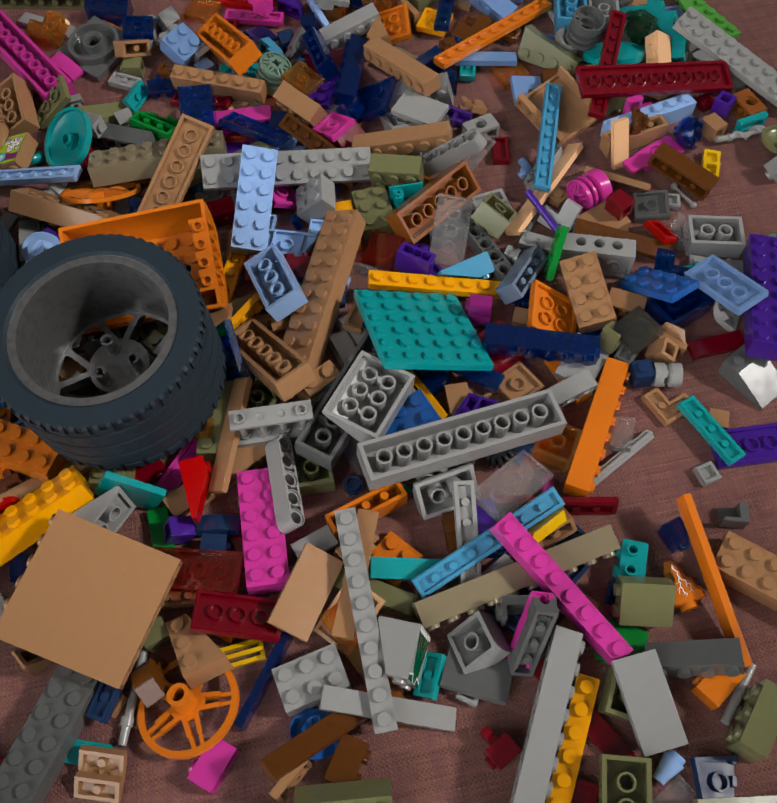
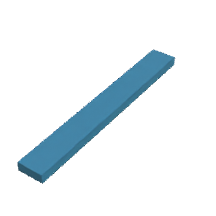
[532,83,562,193]
[411,486,565,599]

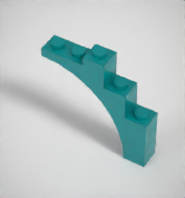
[619,0,690,62]

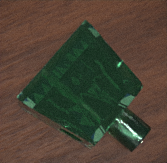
[624,9,658,46]

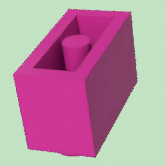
[187,734,240,795]

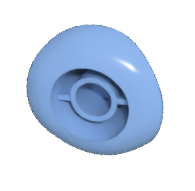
[22,232,60,262]

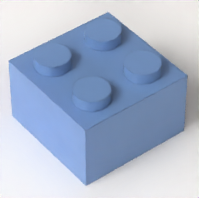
[160,22,205,66]

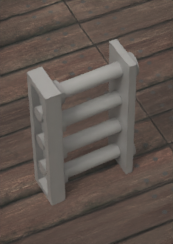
[228,399,314,448]

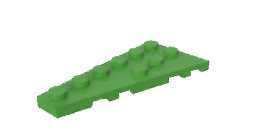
[674,0,741,39]

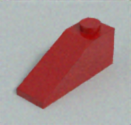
[178,455,212,524]

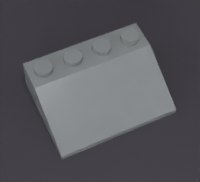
[322,350,415,442]

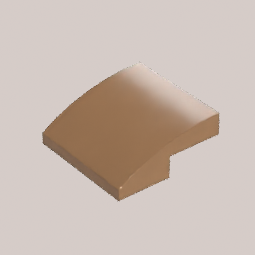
[73,745,128,803]

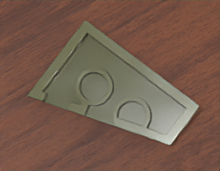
[37,74,71,130]

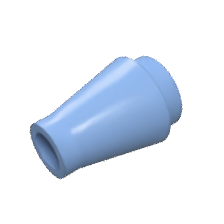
[652,749,686,786]

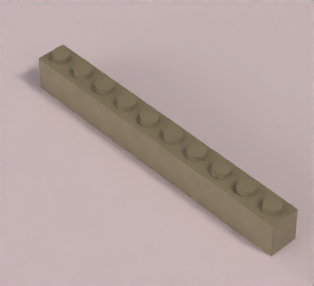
[412,524,621,631]

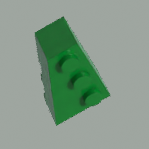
[129,110,179,141]

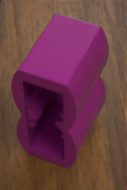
[465,294,493,328]

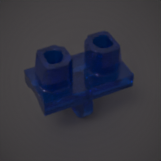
[146,74,175,99]

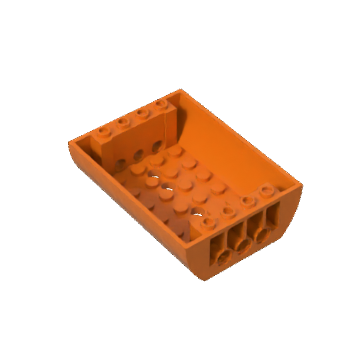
[58,199,229,336]

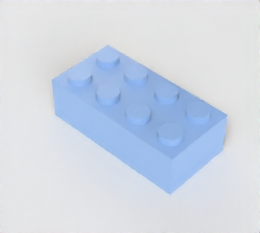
[244,243,308,322]

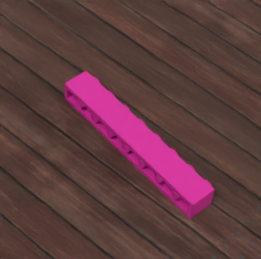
[489,512,633,665]

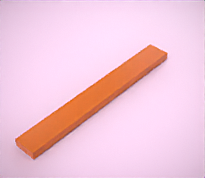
[676,493,753,667]

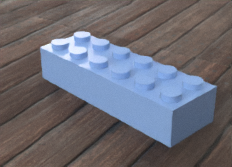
[230,144,278,255]

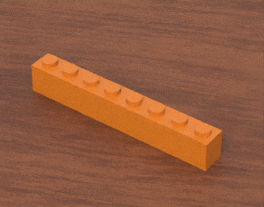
[562,357,631,497]

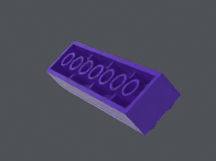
[743,233,777,361]

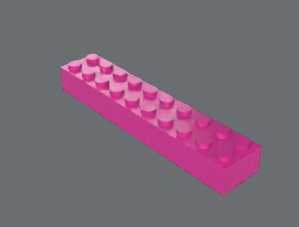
[0,9,77,102]

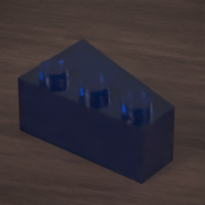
[84,0,134,29]

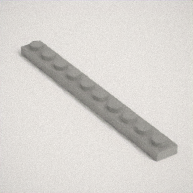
[334,507,398,735]

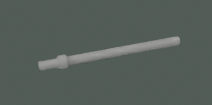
[117,646,148,747]

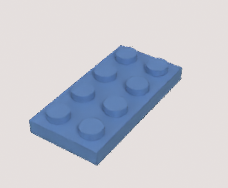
[684,254,769,316]

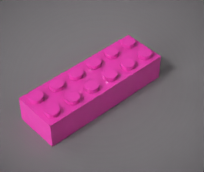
[236,468,290,596]

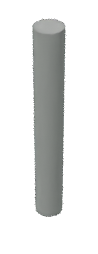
[720,663,757,725]

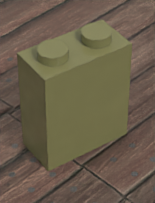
[611,575,676,628]

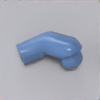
[518,157,532,179]

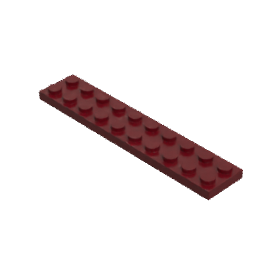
[574,60,734,99]

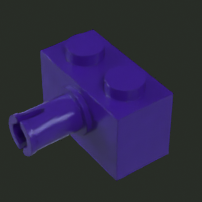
[394,242,436,275]

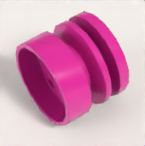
[566,168,613,213]

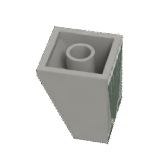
[378,616,431,691]

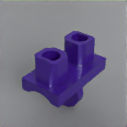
[442,106,472,128]

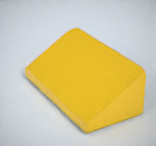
[527,509,567,543]

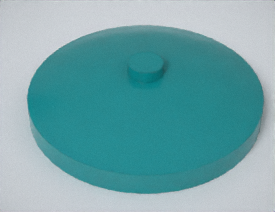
[583,41,646,65]
[44,106,92,167]

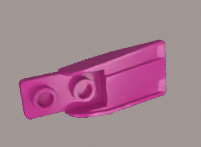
[622,135,685,174]

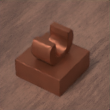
[0,469,25,492]

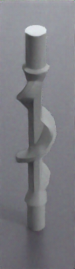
[715,125,765,143]

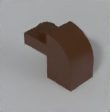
[131,658,171,708]

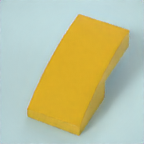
[701,149,721,177]

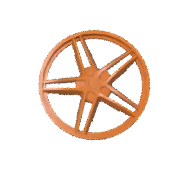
[60,181,141,212]
[137,659,240,760]

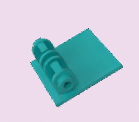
[389,182,423,210]

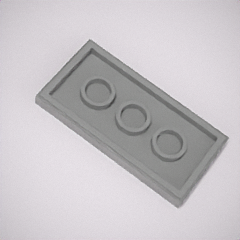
[610,649,689,757]

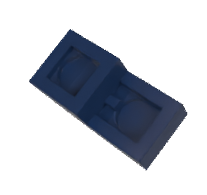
[195,514,241,537]

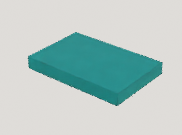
[94,471,167,510]

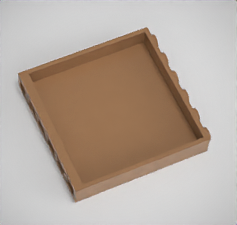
[0,509,183,690]

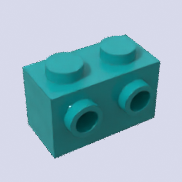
[612,538,649,583]

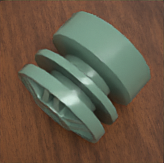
[254,52,292,96]

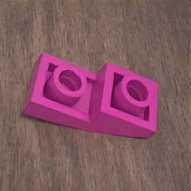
[50,51,84,82]

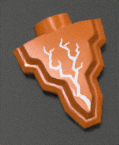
[663,560,707,613]

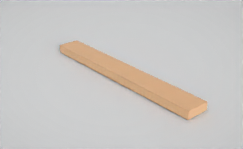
[505,143,584,236]

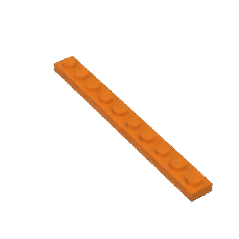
[433,0,552,70]

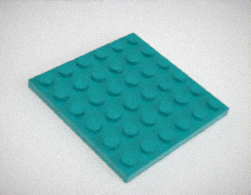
[353,289,494,371]

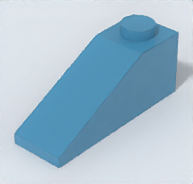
[435,251,496,280]

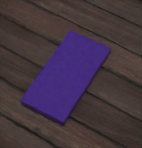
[709,422,777,470]

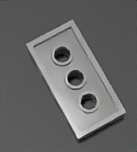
[557,233,636,279]

